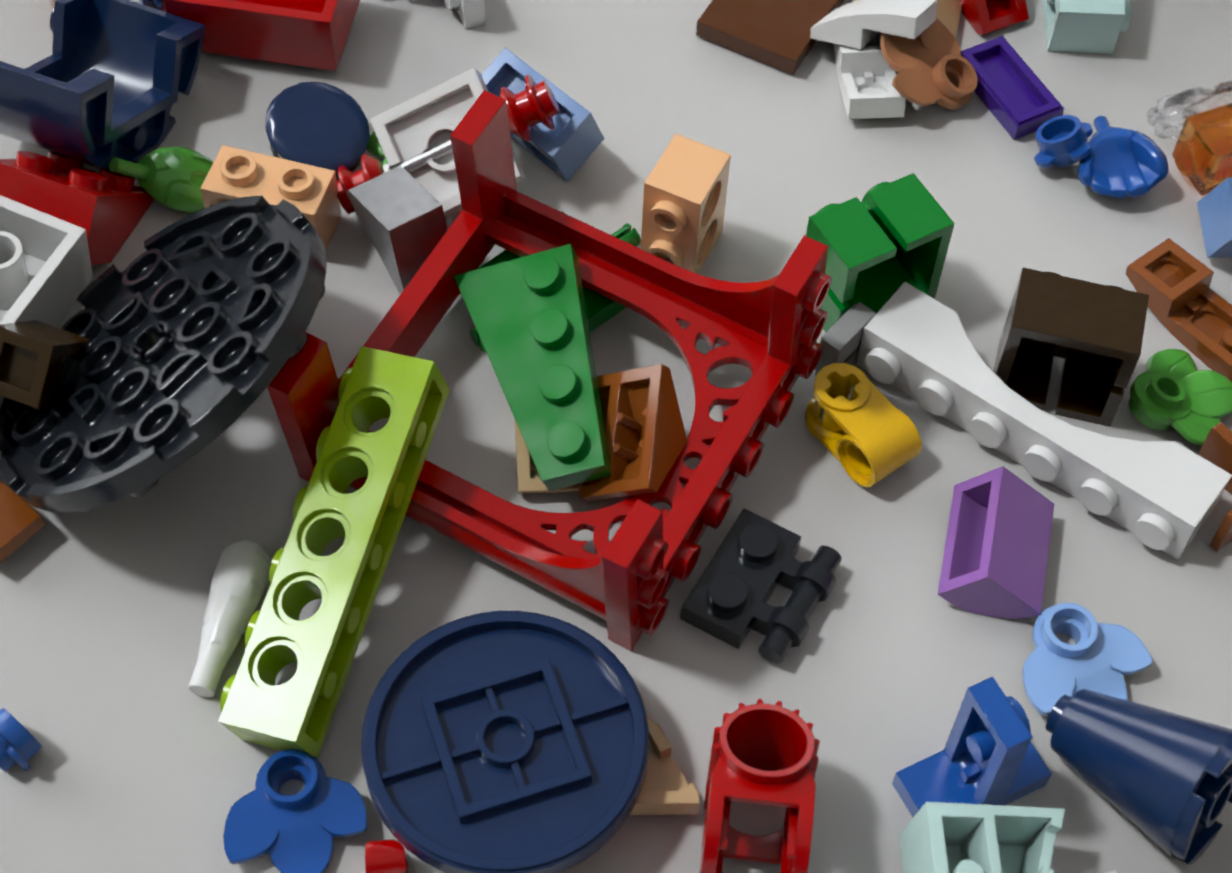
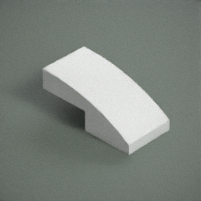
[810,0,938,49]
[833,32,906,119]

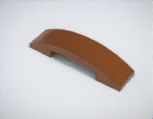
[1126,238,1232,382]

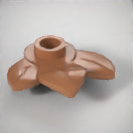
[880,18,978,110]

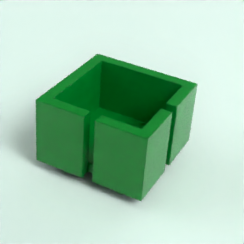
[806,173,955,332]

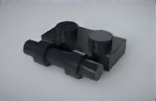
[680,508,842,664]

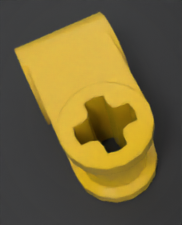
[804,363,922,487]

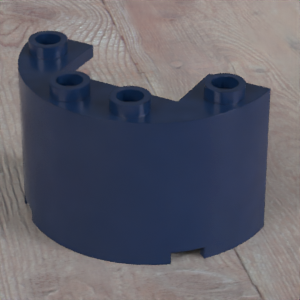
[0,0,206,171]

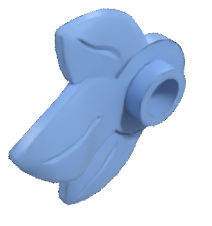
[1022,603,1153,716]

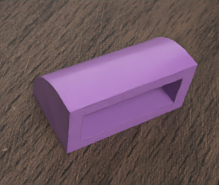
[937,466,1054,619]

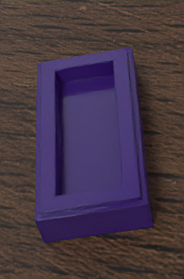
[961,35,1064,140]

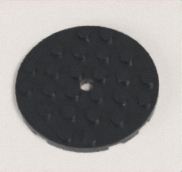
[0,196,327,513]

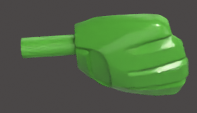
[109,146,213,214]

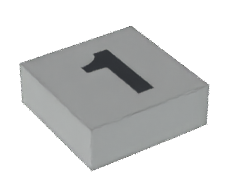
[815,302,877,375]

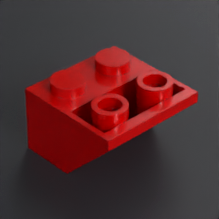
[0,150,153,265]

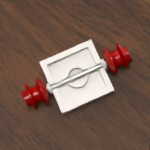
[337,68,560,217]

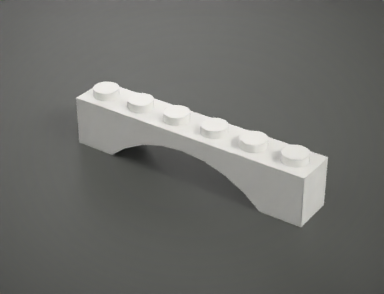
[856,282,1232,561]

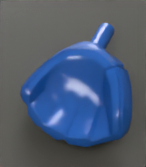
[1078,116,1169,199]

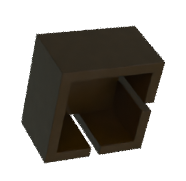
[993,267,1149,427]

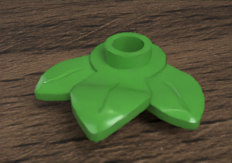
[1128,349,1232,446]

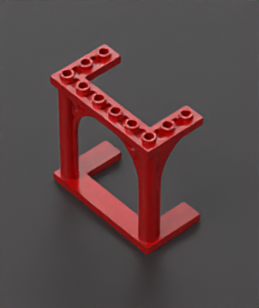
[267,90,832,651]

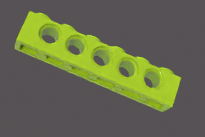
[219,346,450,759]

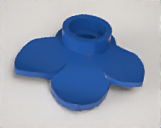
[223,749,367,873]

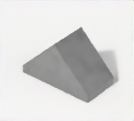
[346,165,447,295]

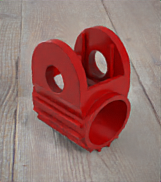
[699,699,820,873]

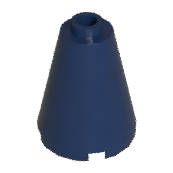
[1046,689,1232,865]

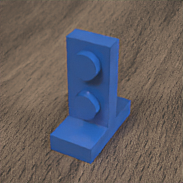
[892,676,1052,817]

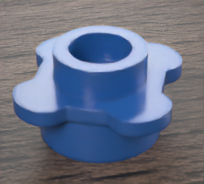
[1034,115,1093,168]

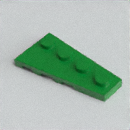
[454,244,612,491]

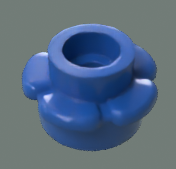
[0,707,42,773]

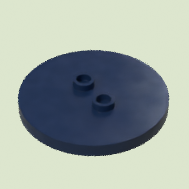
[361,611,649,873]

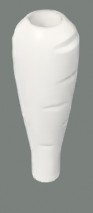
[188,540,271,697]

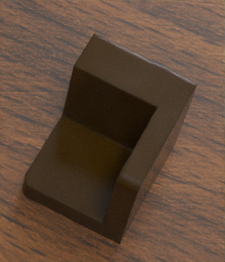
[0,320,90,409]

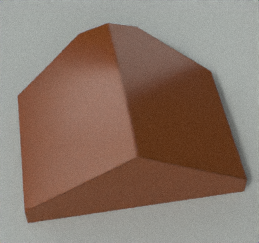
[579,364,687,501]

